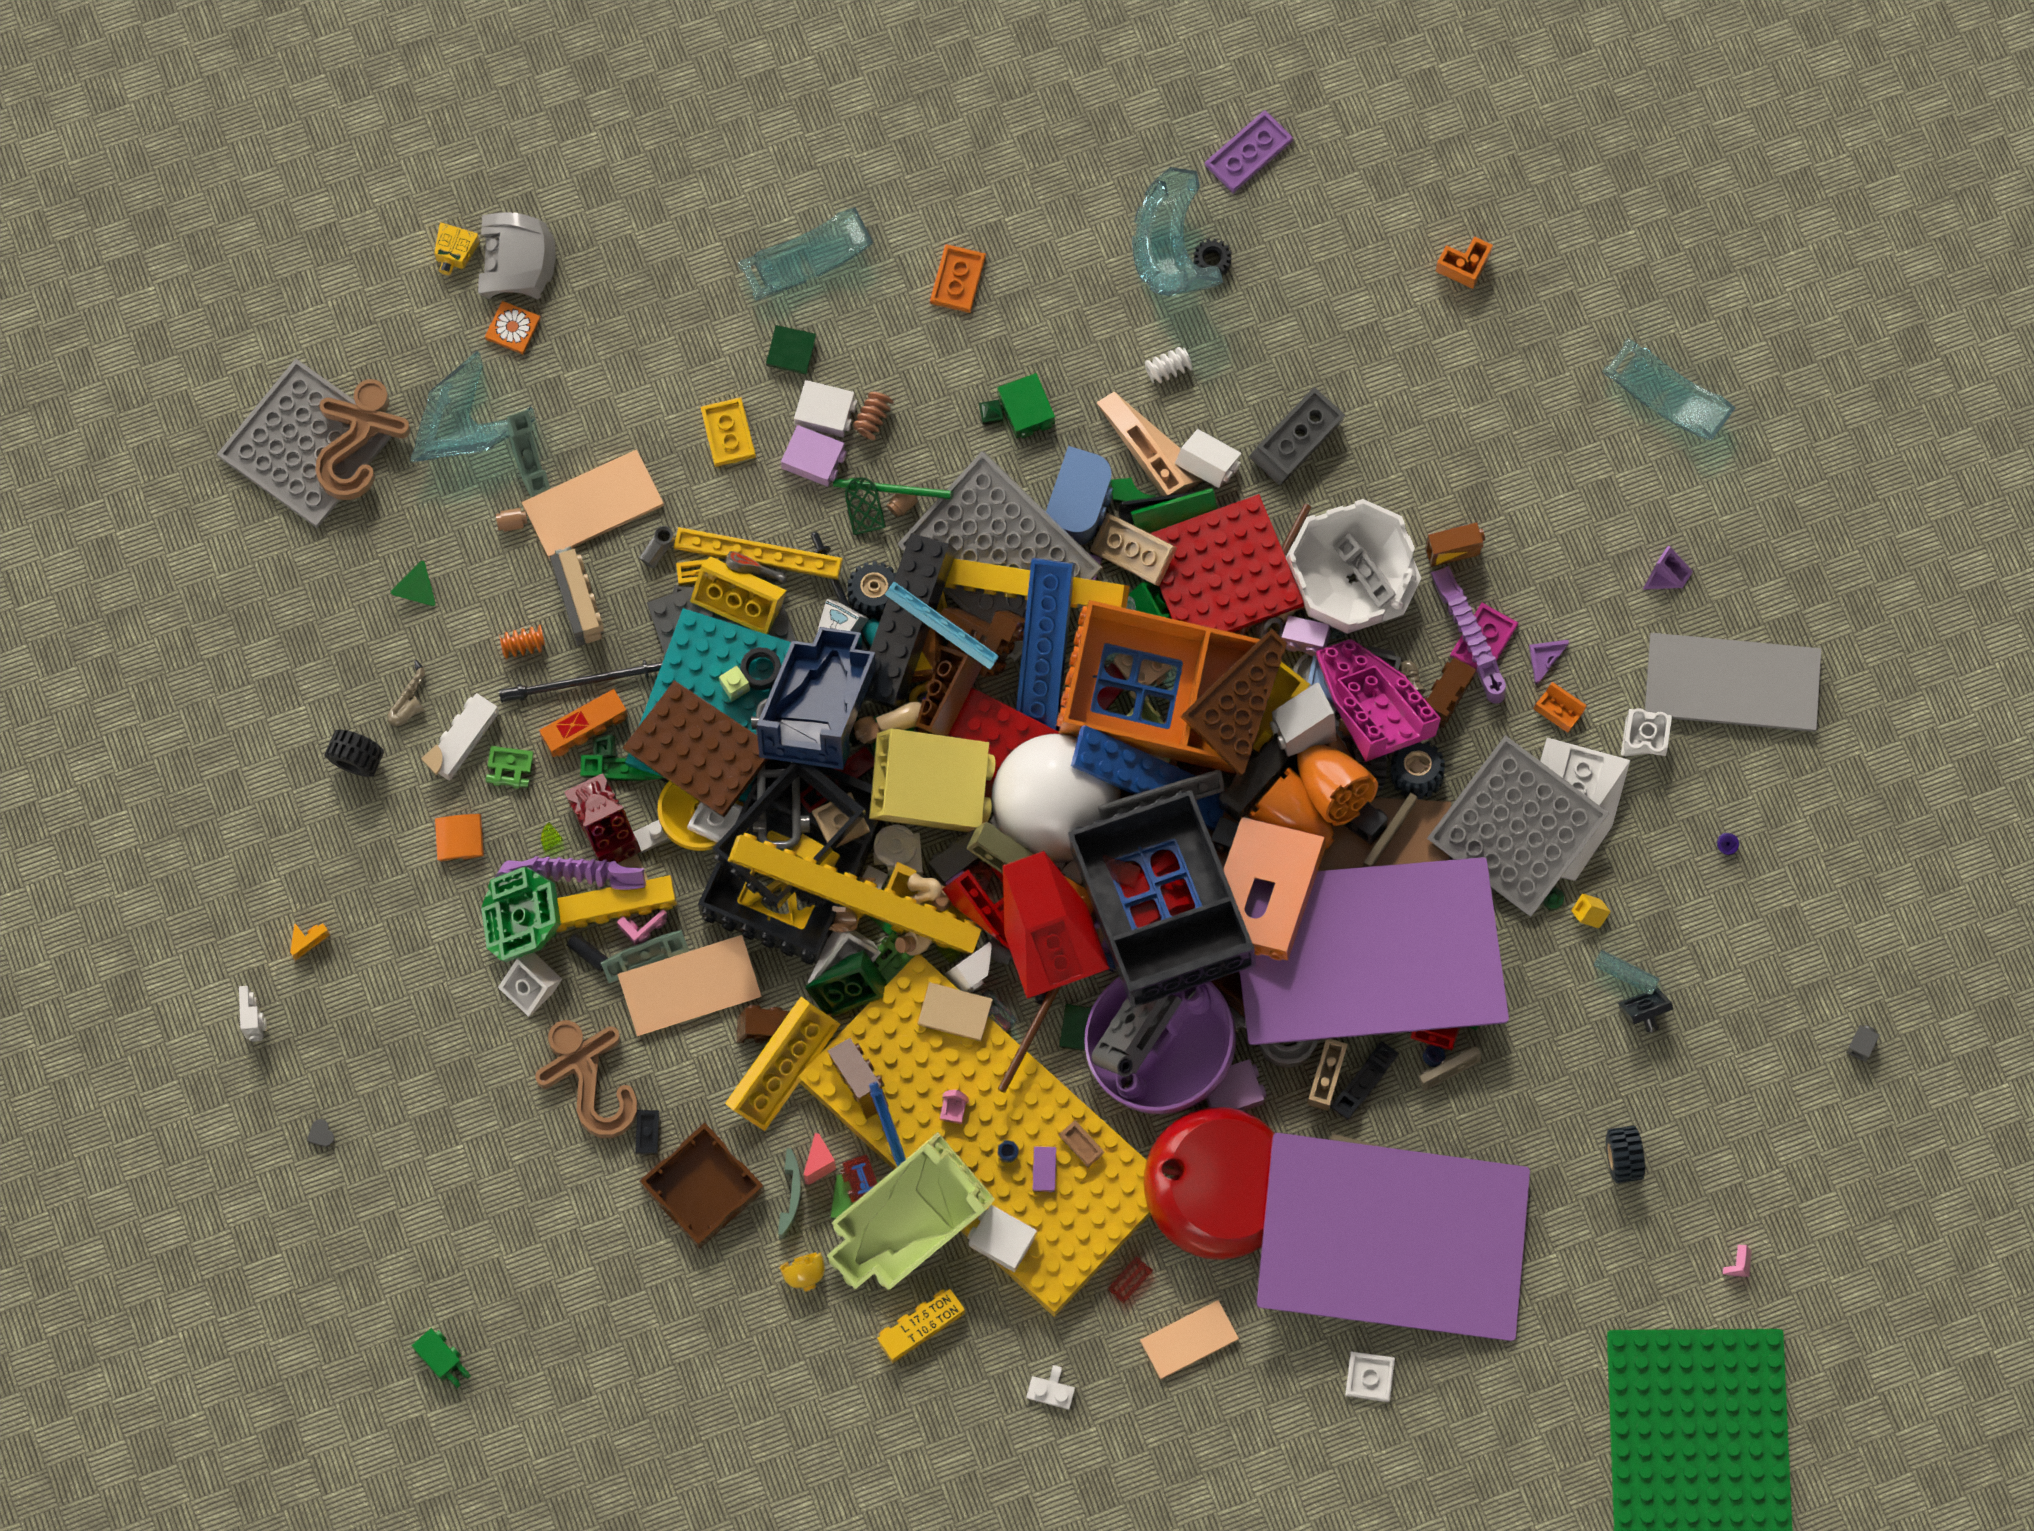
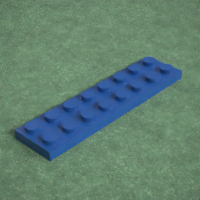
[1016,558,1075,731]
[1071,725,1229,831]

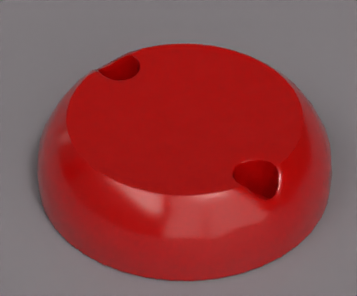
[1144,1107,1275,1260]

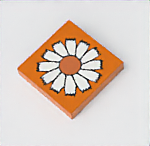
[485,301,541,355]

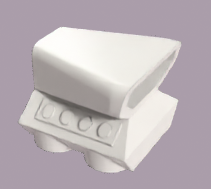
[1621,708,1672,756]

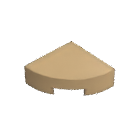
[421,744,443,775]

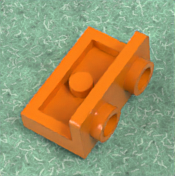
[1533,682,1587,733]

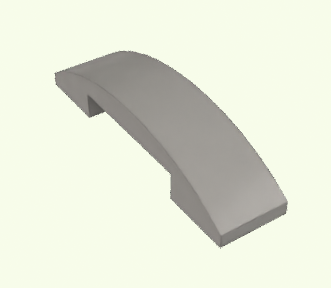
[1333,533,1396,609]

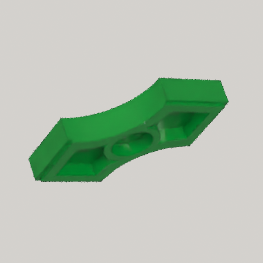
[1111,477,1156,503]

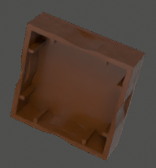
[639,1123,765,1249]

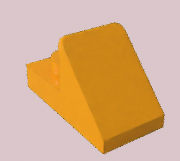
[290,923,330,961]

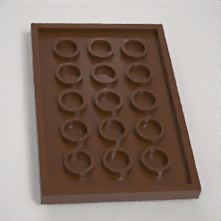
[623,680,769,818]

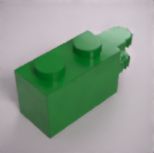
[411,1328,471,1388]

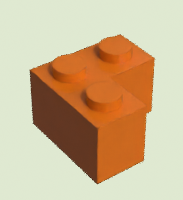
[1435,236,1493,289]

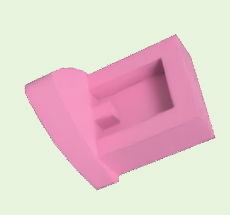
[940,1090,969,1124]
[1723,1245,1752,1277]

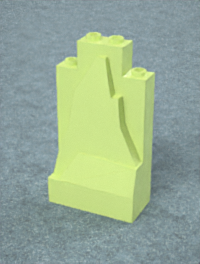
[827,1132,995,1290]

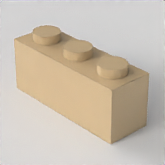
[1307,1039,1348,1111]

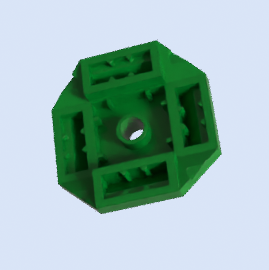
[481,866,561,962]

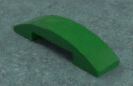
[580,755,664,781]

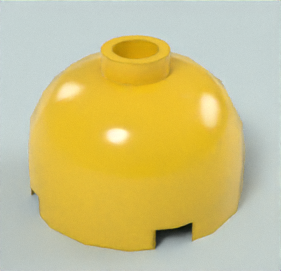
[779,1252,825,1291]

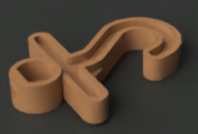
[315,379,411,500]
[535,1020,638,1138]

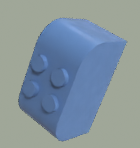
[1046,446,1113,545]

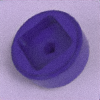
[1717,833,1739,855]

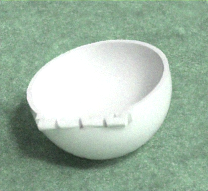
[990,734,1121,869]

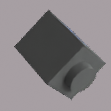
[1846,1025,1879,1062]

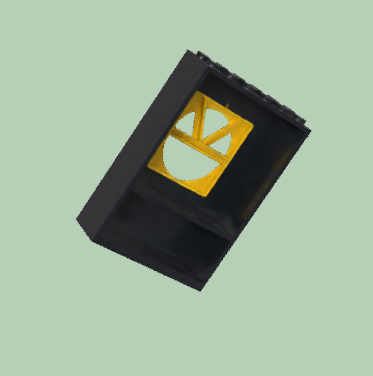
[698,759,884,965]

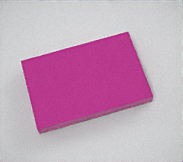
[1450,602,1519,673]

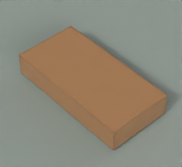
[1059,1120,1104,1168]

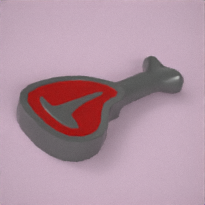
[725,551,787,584]

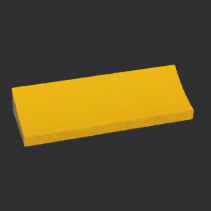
[725,997,841,1131]

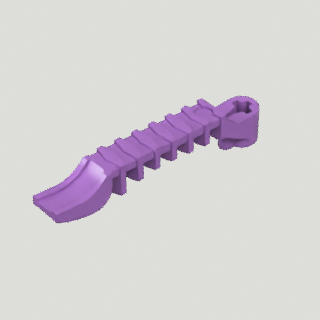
[1431,566,1506,704]
[495,856,646,890]

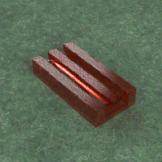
[1107,1256,1153,1304]

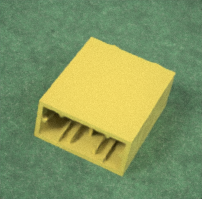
[869,728,995,832]

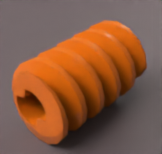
[499,625,545,659]

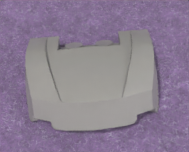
[478,212,556,299]

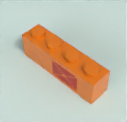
[539,689,628,757]

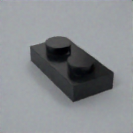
[635,1110,660,1155]

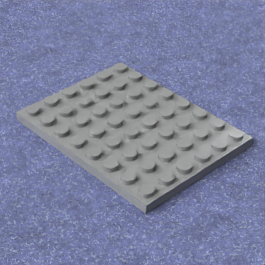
[897,451,1103,661]

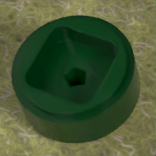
[1542,887,1564,910]

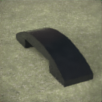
[1330,1040,1399,1120]

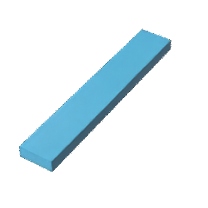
[884,582,999,669]

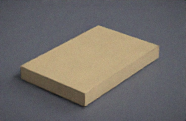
[918,982,993,1042]

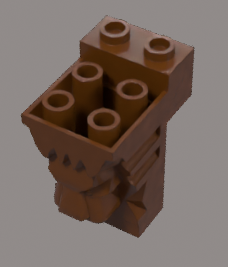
[941,607,1025,677]

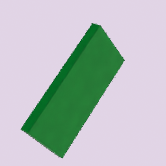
[1131,488,1218,534]

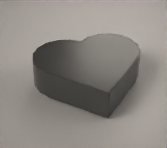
[307,1119,335,1147]

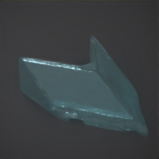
[410,351,536,463]

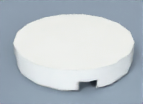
[874,824,917,868]

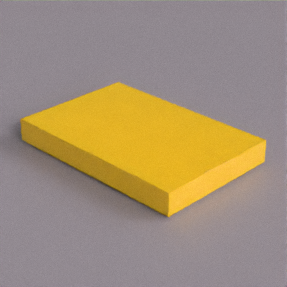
[700,397,756,467]

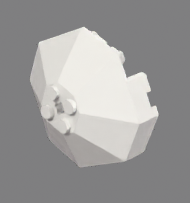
[1287,499,1421,634]

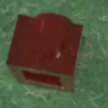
[970,862,993,893]

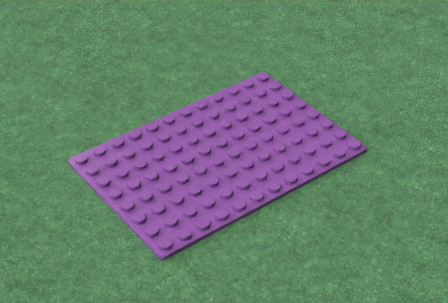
[1239,857,1509,1045]
[1256,1133,1530,1341]

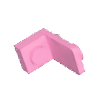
[617,909,667,945]

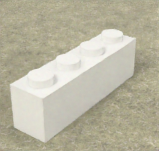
[438,693,499,781]

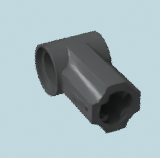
[639,526,675,569]

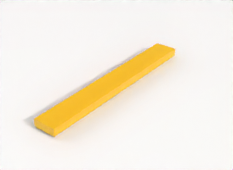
[673,527,843,580]

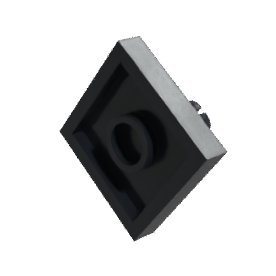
[1618,988,1674,1032]

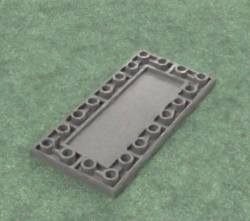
[1645,633,1821,732]

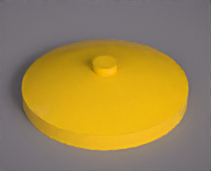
[657,781,744,851]

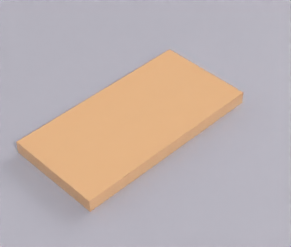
[522,449,664,559]
[618,935,762,1036]

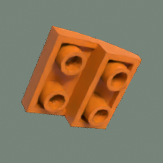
[435,814,484,862]

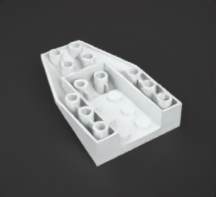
[1540,738,1630,881]

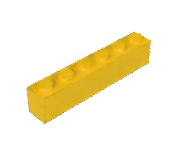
[557,875,678,932]

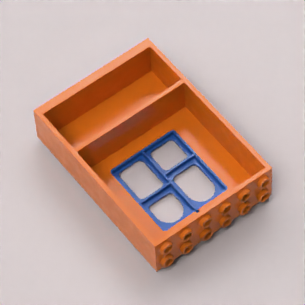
[1056,600,1260,774]

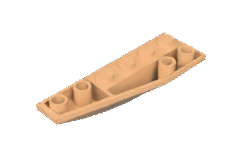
[1097,392,1202,496]

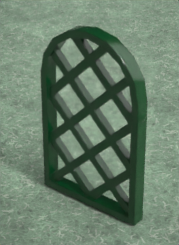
[845,477,886,535]

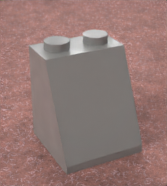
[1270,682,1337,756]

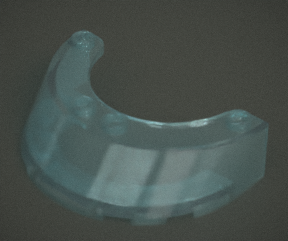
[1132,167,1223,296]

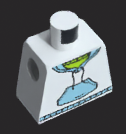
[818,599,869,632]

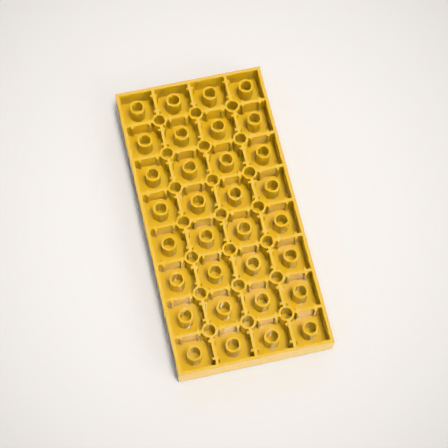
[798,954,1151,1317]

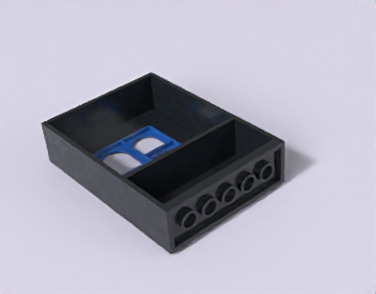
[1068,790,1256,1009]

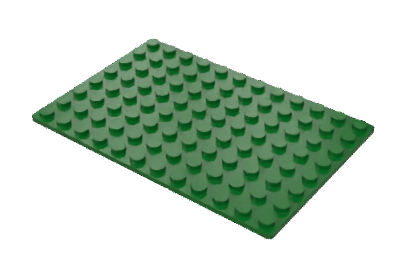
[1607,1329,1792,1531]

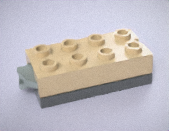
[550,546,604,646]

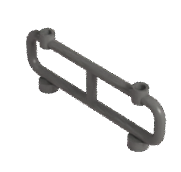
[751,699,810,850]

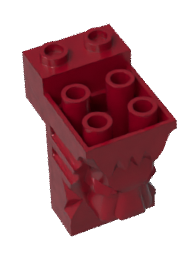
[564,773,642,863]

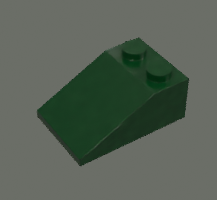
[805,950,886,1017]

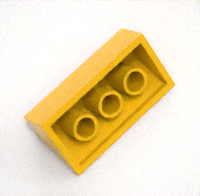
[690,557,787,634]

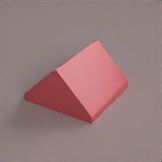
[803,1133,836,1185]

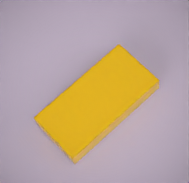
[792,834,840,867]

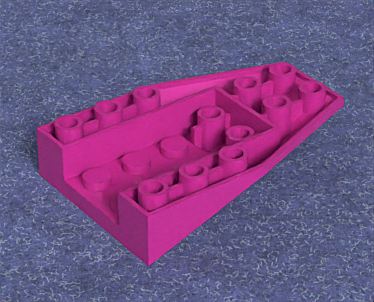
[1316,639,1441,761]

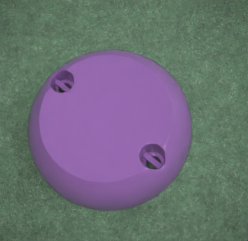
[1085,977,1236,1114]

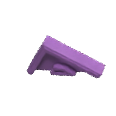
[1529,640,1569,684]

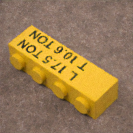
[877,1289,965,1364]

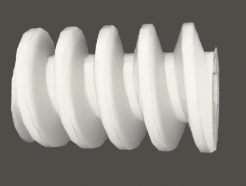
[1145,347,1192,384]

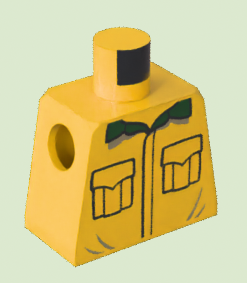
[434,222,480,276]

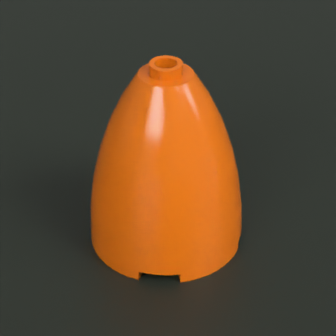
[1297,745,1378,826]
[1247,767,1334,850]

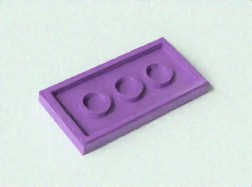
[1204,110,1293,193]

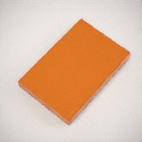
[930,244,986,313]

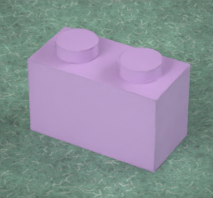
[1282,615,1330,656]

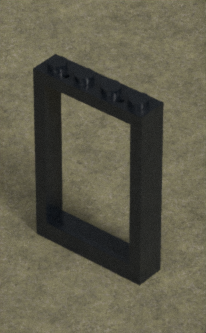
[712,762,865,909]

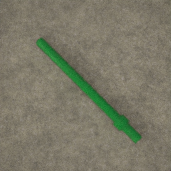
[833,478,953,499]

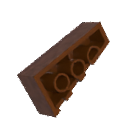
[915,644,983,736]
[737,1005,831,1043]

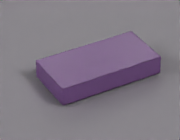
[1033,1147,1056,1192]

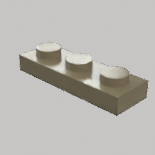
[1419,1046,1481,1092]

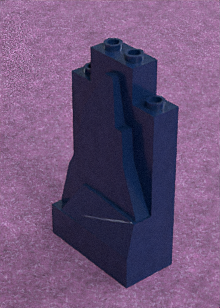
[757,627,876,769]

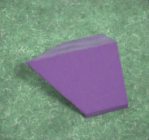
[1643,546,1693,589]

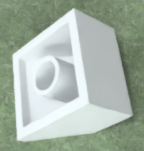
[944,942,992,993]
[498,952,562,1017]

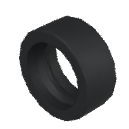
[740,647,781,691]

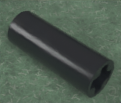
[566,933,608,972]

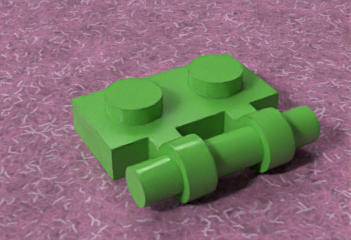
[486,746,534,789]
[873,932,915,985]

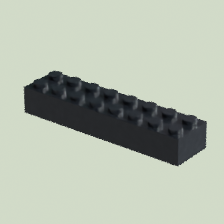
[864,533,957,709]

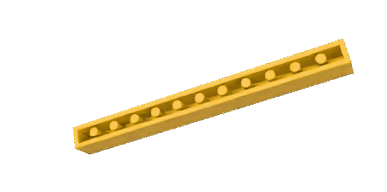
[728,833,982,954]

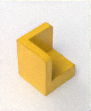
[1571,893,1611,928]

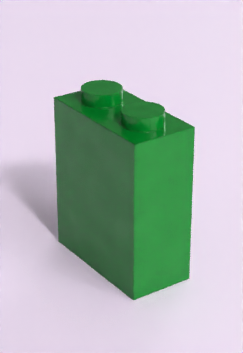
[997,373,1055,439]

